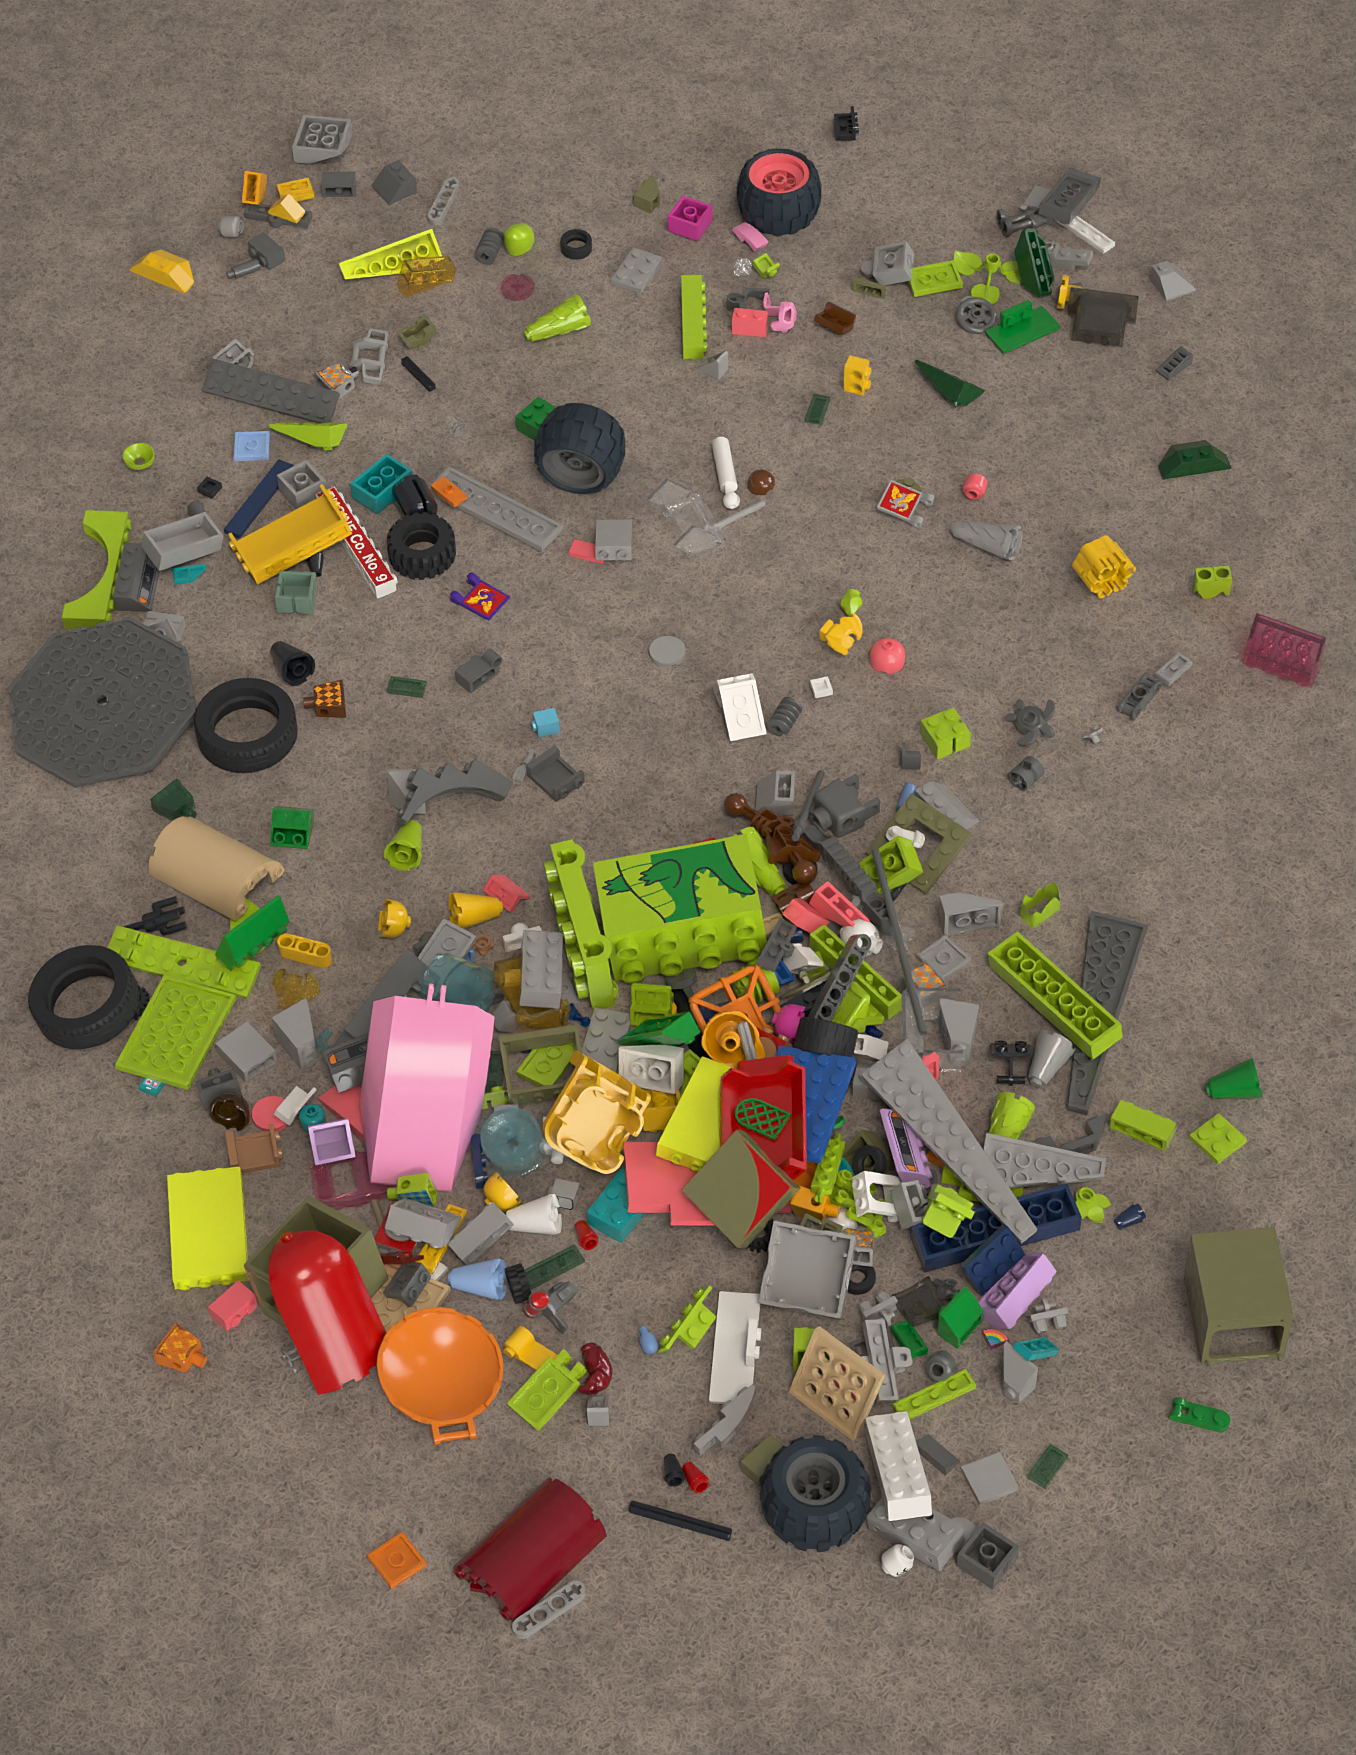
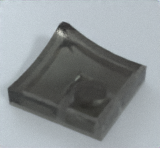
[892,1276,945,1327]

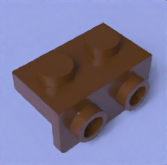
[814,302,856,335]

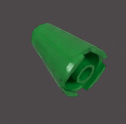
[1205,1058,1263,1099]

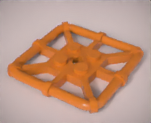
[688,964,781,1037]

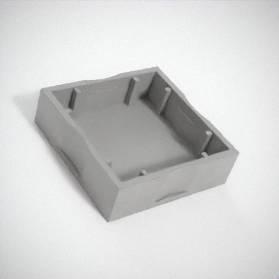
[758,1221,858,1319]

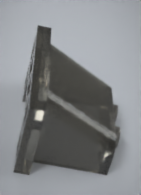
[1068,287,1139,347]

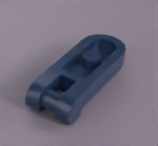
[471,1134,488,1189]

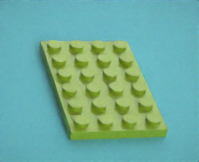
[115,975,236,1090]

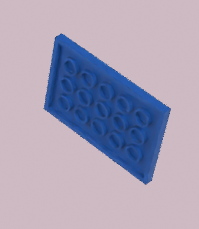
[775,1046,857,1163]

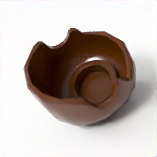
[747,469,775,495]

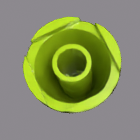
[384,820,422,871]

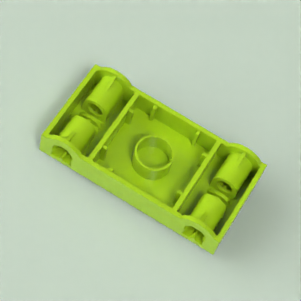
[543,839,619,1011]

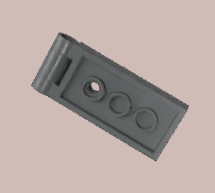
[1038,168,1101,224]

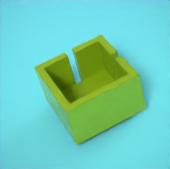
[920,707,971,759]

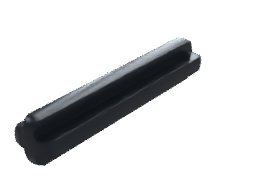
[401,356,436,392]

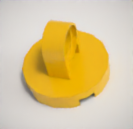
[1057,275,1086,309]

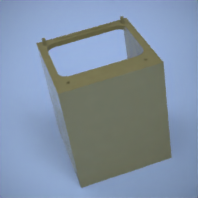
[244,1195,389,1328]
[1184,1227,1294,1367]

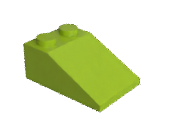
[859,836,923,894]

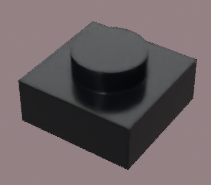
[197,476,222,499]

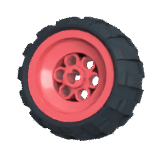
[737,148,822,236]

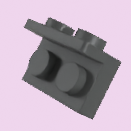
[383,1261,431,1307]

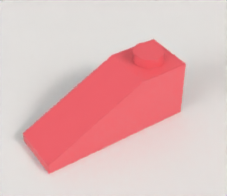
[809,881,870,927]

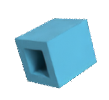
[531,708,560,738]

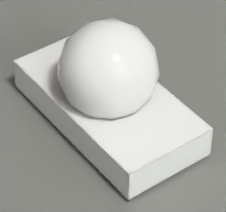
[503,923,542,952]

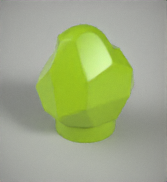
[840,589,863,616]

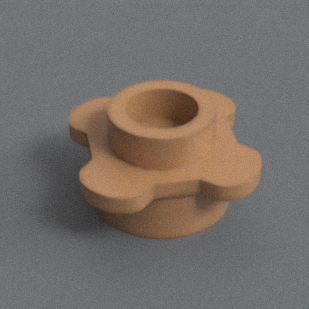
[472,935,494,955]

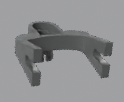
[726,288,770,312]

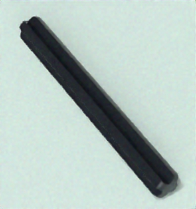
[628,1500,732,1541]

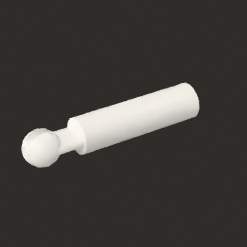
[712,437,740,509]

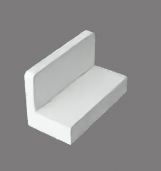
[274,1086,317,1126]

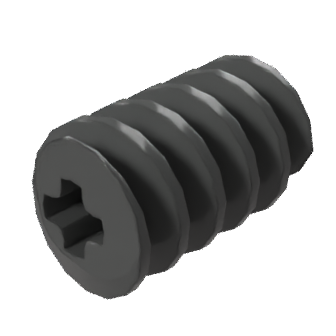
[475,228,504,265]
[767,697,803,737]

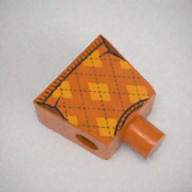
[153,1322,207,1373]

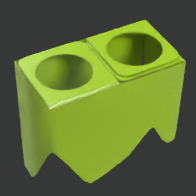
[1192,566,1232,600]
[1020,883,1060,928]

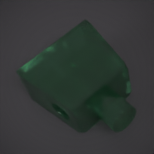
[150,778,197,821]

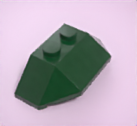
[1014,228,1054,297]
[1158,440,1231,480]

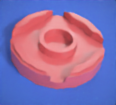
[252,1096,288,1131]

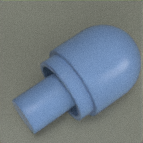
[639,1326,658,1355]

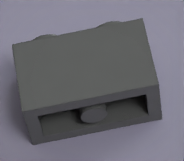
[321,171,357,197]
[248,232,285,270]

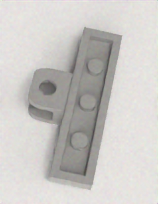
[862,1319,912,1403]

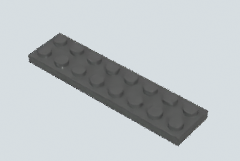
[202,359,340,424]

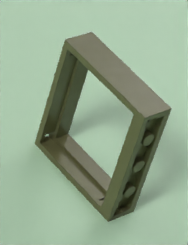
[498,1025,582,1106]

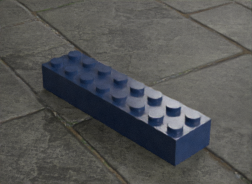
[911,1184,1082,1273]

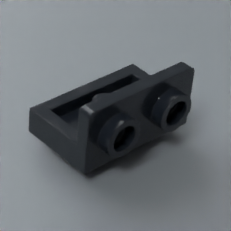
[834,106,859,141]

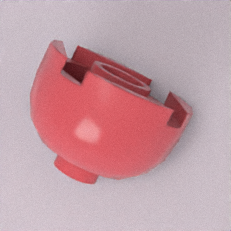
[869,638,906,674]

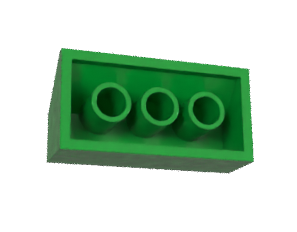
[215,895,289,971]
[617,1011,700,1047]

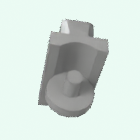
[859,1291,898,1328]
[1027,1298,1068,1334]

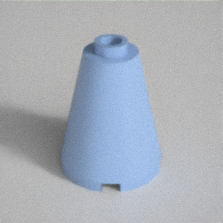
[448,1258,507,1300]

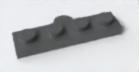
[244,203,313,228]
[756,919,797,972]

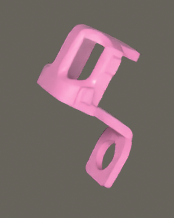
[763,293,797,333]

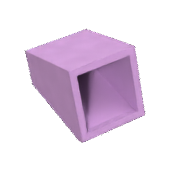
[308,1118,356,1165]

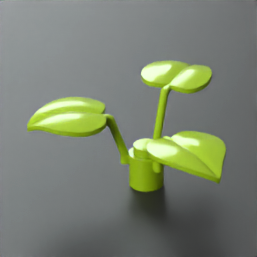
[954,250,1022,306]

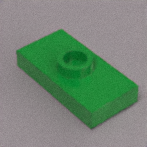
[890,1320,928,1358]

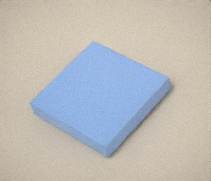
[234,431,270,461]

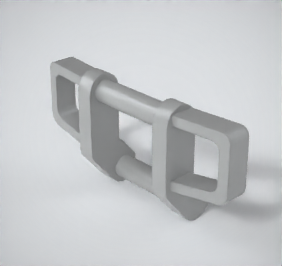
[348,328,388,384]

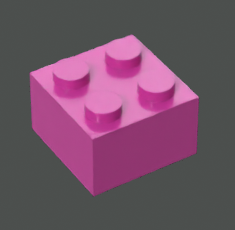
[668,196,713,241]

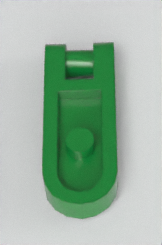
[1169,1397,1230,1432]

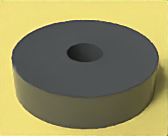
[665,969,697,989]

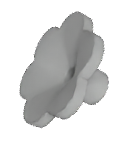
[1082,727,1103,744]

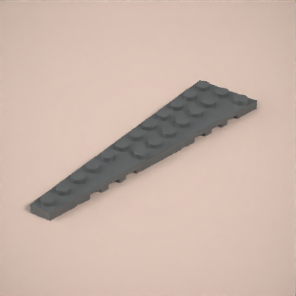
[1068,911,1148,1115]

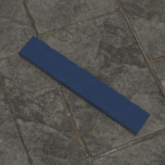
[224,459,294,539]

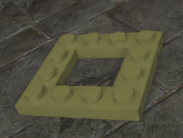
[865,793,972,894]

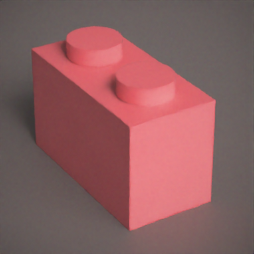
[732,308,768,337]
[208,1280,258,1331]

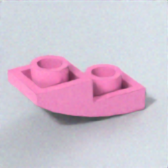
[732,222,768,252]

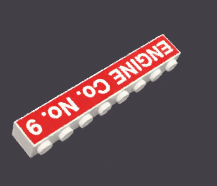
[316,487,398,599]

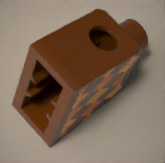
[303,680,346,718]

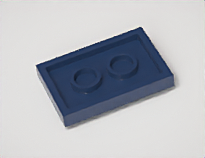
[960,1224,1026,1296]

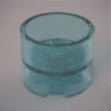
[421,953,495,1012]
[481,1107,544,1177]

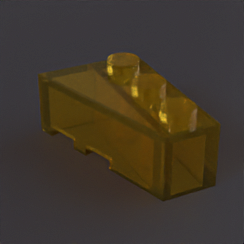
[397,256,457,298]

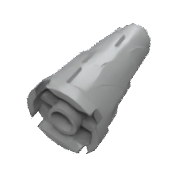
[951,520,1023,561]

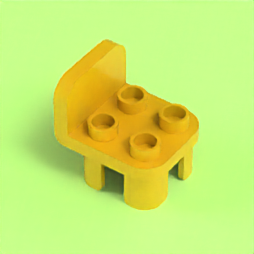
[542,1050,651,1174]

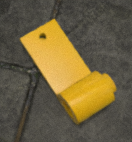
[502,1325,558,1371]

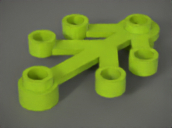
[835,1170,886,1238]

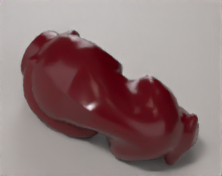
[578,1343,613,1395]

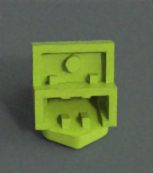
[831,982,884,1033]
[630,983,674,1027]
[922,1184,975,1238]

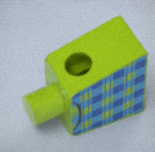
[387,1172,438,1208]

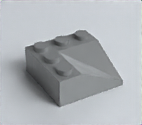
[292,114,353,164]

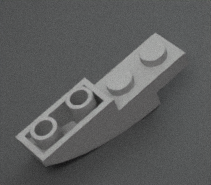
[1045,242,1093,270]
[694,1384,756,1456]

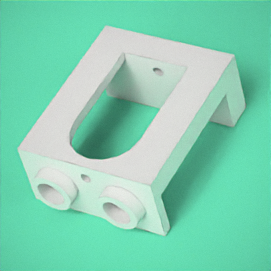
[851,1171,903,1222]

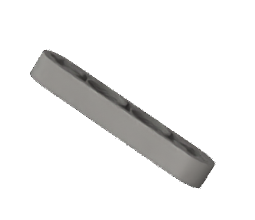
[428,177,460,226]
[512,1580,586,1639]

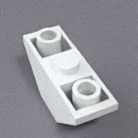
[853,1034,889,1061]

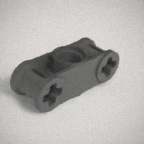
[1118,673,1162,720]

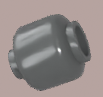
[926,1350,955,1381]

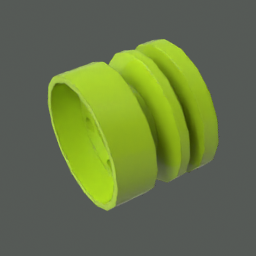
[729,957,780,1004]

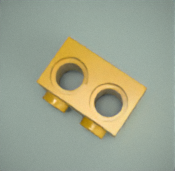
[844,355,871,396]

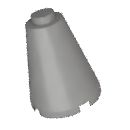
[1028,1030,1075,1088]

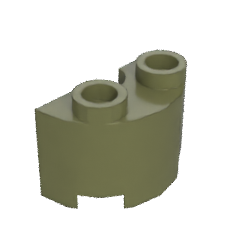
[397,315,436,349]

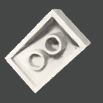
[619,1045,684,1094]

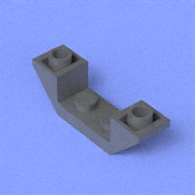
[1032,1114,1106,1154]

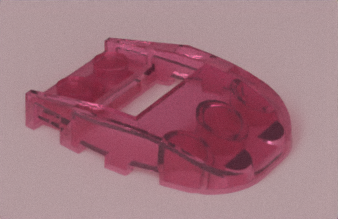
[310,1152,395,1210]

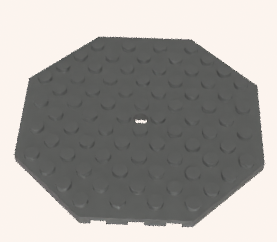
[8,617,196,787]

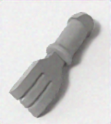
[512,749,536,783]

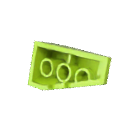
[269,422,347,450]

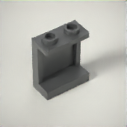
[526,745,585,802]

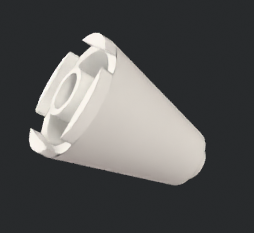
[506,1194,562,1235]

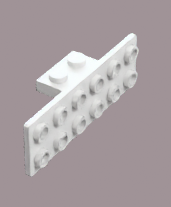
[709,1291,761,1404]

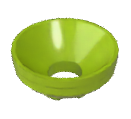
[123,443,155,470]

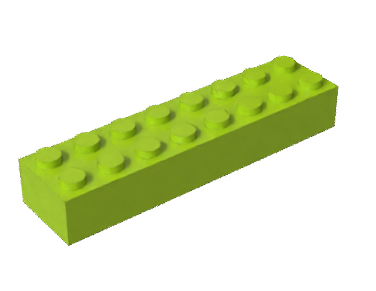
[988,931,1123,1060]

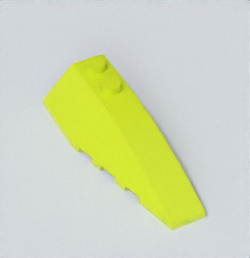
[339,229,444,279]

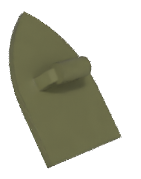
[781,969,833,998]

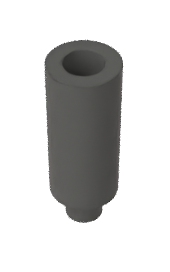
[226,258,260,279]

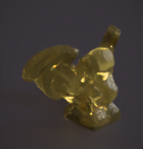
[272,969,320,1009]

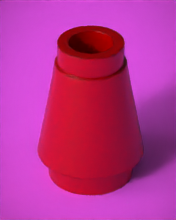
[575,1220,598,1250]
[682,1462,709,1494]

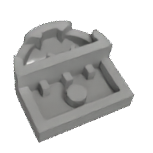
[211,339,254,368]

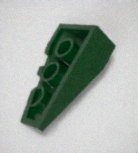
[915,359,985,406]

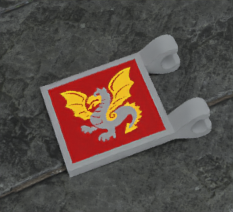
[876,480,934,528]

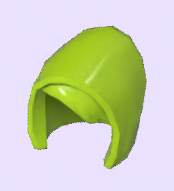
[503,223,534,256]

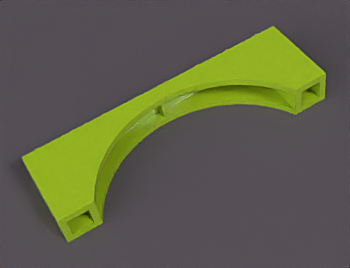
[62,510,132,629]

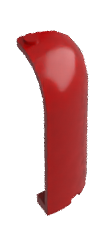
[268,1231,387,1395]

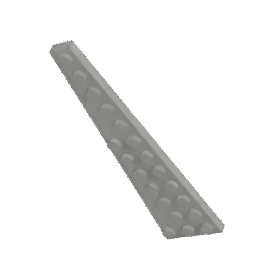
[861,1039,1037,1244]

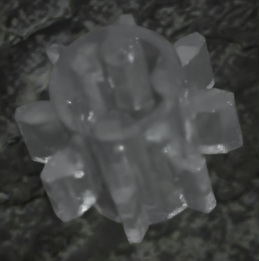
[731,257,752,278]

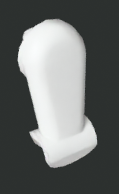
[886,826,925,848]

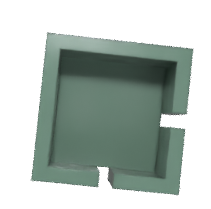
[275,571,318,614]

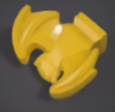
[819,613,863,655]

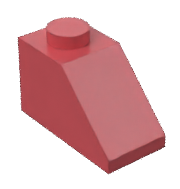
[782,898,830,933]

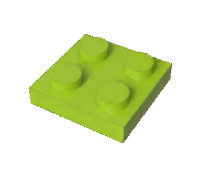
[1189,1113,1247,1165]

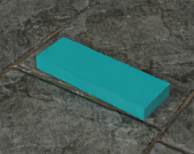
[1013,1337,1059,1361]

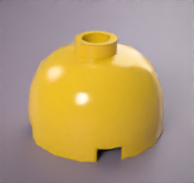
[378,899,411,938]
[484,1172,523,1212]

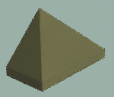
[852,277,886,299]

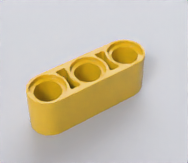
[277,934,332,968]

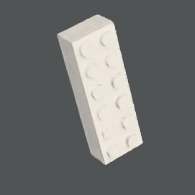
[865,1411,932,1521]

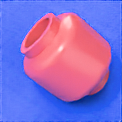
[962,473,988,500]

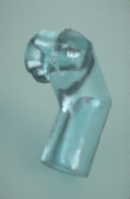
[315,1027,333,1055]

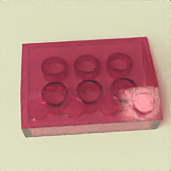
[1243,613,1326,688]

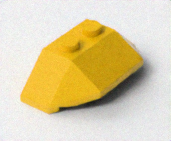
[129,250,194,294]

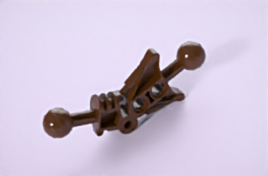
[724,793,821,884]

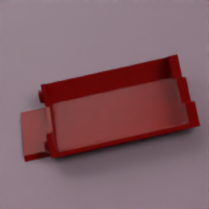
[720,1055,807,1180]

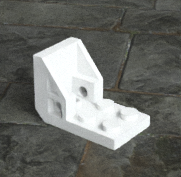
[712,673,767,742]

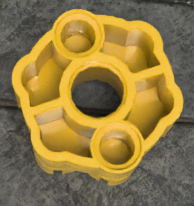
[1072,535,1136,599]

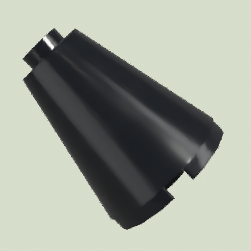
[270,641,316,686]

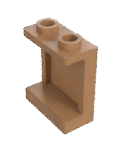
[225,1124,283,1174]

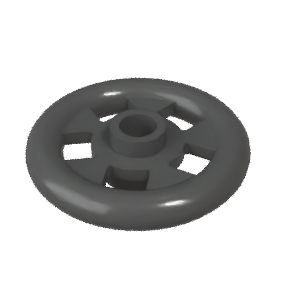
[956,297,997,334]

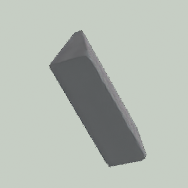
[916,1434,960,1476]

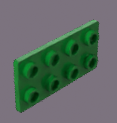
[985,300,1060,354]

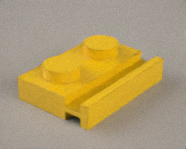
[277,177,315,202]

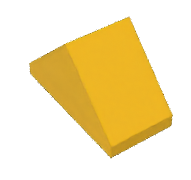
[268,194,305,223]

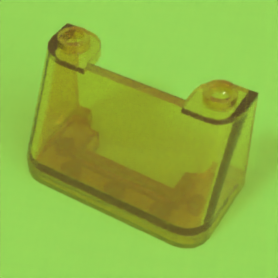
[492,954,571,1029]

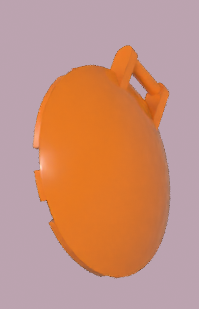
[377,1307,503,1445]

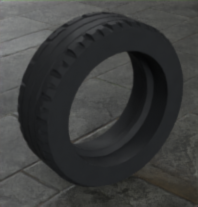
[194,678,298,773]
[28,945,140,1049]

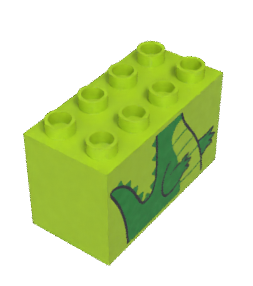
[593,834,767,983]

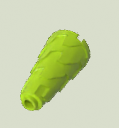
[523,294,591,342]
[732,827,786,896]
[988,1092,1035,1140]

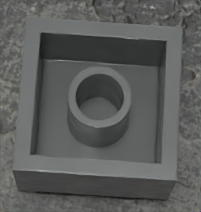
[957,1523,1019,1590]

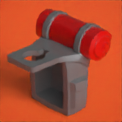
[523,1281,578,1334]

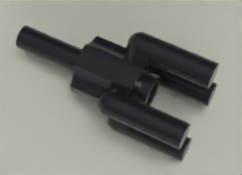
[123,896,187,936]

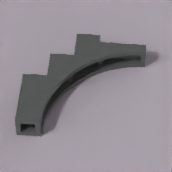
[396,759,513,827]

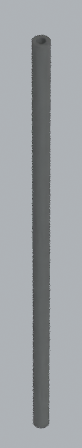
[872,849,927,1035]

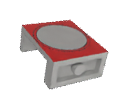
[374,1202,418,1262]

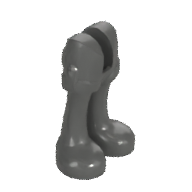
[996,208,1047,236]

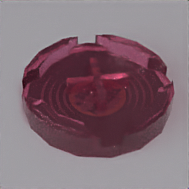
[501,274,535,301]

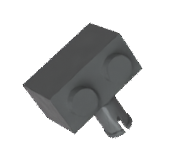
[195,1068,243,1111]

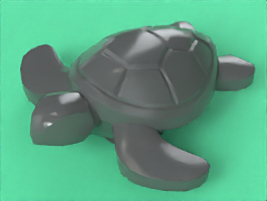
[1005,699,1055,746]

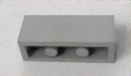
[448,1202,514,1265]

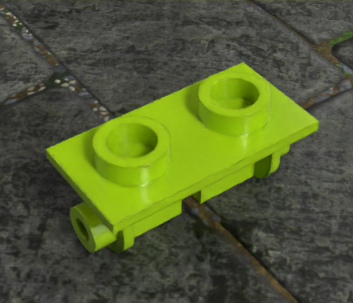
[482,1086,509,1109]

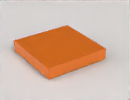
[366,1532,427,1589]

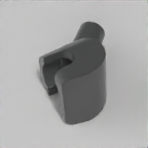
[933,1279,960,1299]

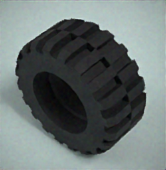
[386,512,456,580]

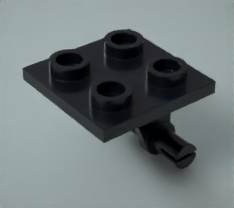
[990,1040,1032,1086]

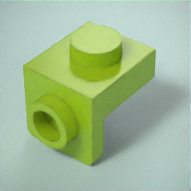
[752,253,780,279]

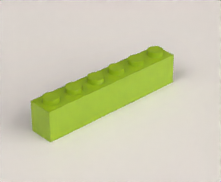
[681,275,707,359]
[809,924,903,1020]

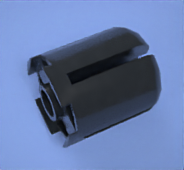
[392,475,438,516]

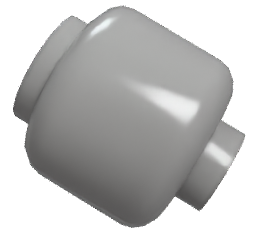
[218,216,244,238]

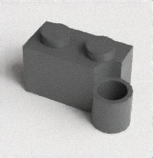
[455,649,503,694]

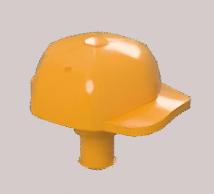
[702,1011,765,1069]

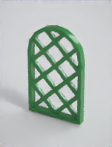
[735,1098,791,1141]

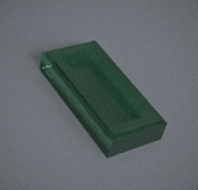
[805,394,831,425]
[387,676,427,698]
[1027,1444,1068,1489]

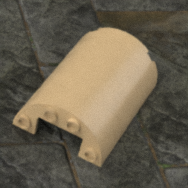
[149,816,285,921]

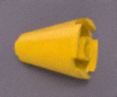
[448,892,503,929]

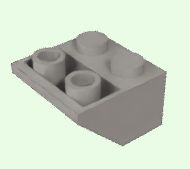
[756,771,795,815]

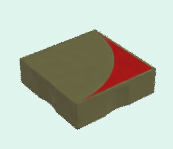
[682,1130,801,1249]

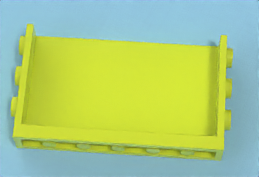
[656,1057,733,1172]
[167,1167,249,1290]

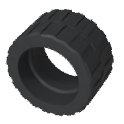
[793,1017,859,1057]

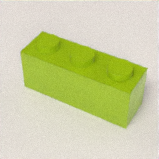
[1110,1100,1176,1151]

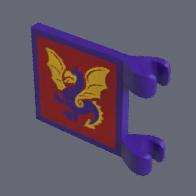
[450,572,510,621]

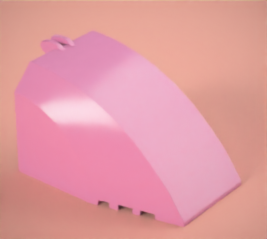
[359,984,494,1192]

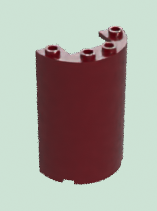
[453,1477,607,1622]

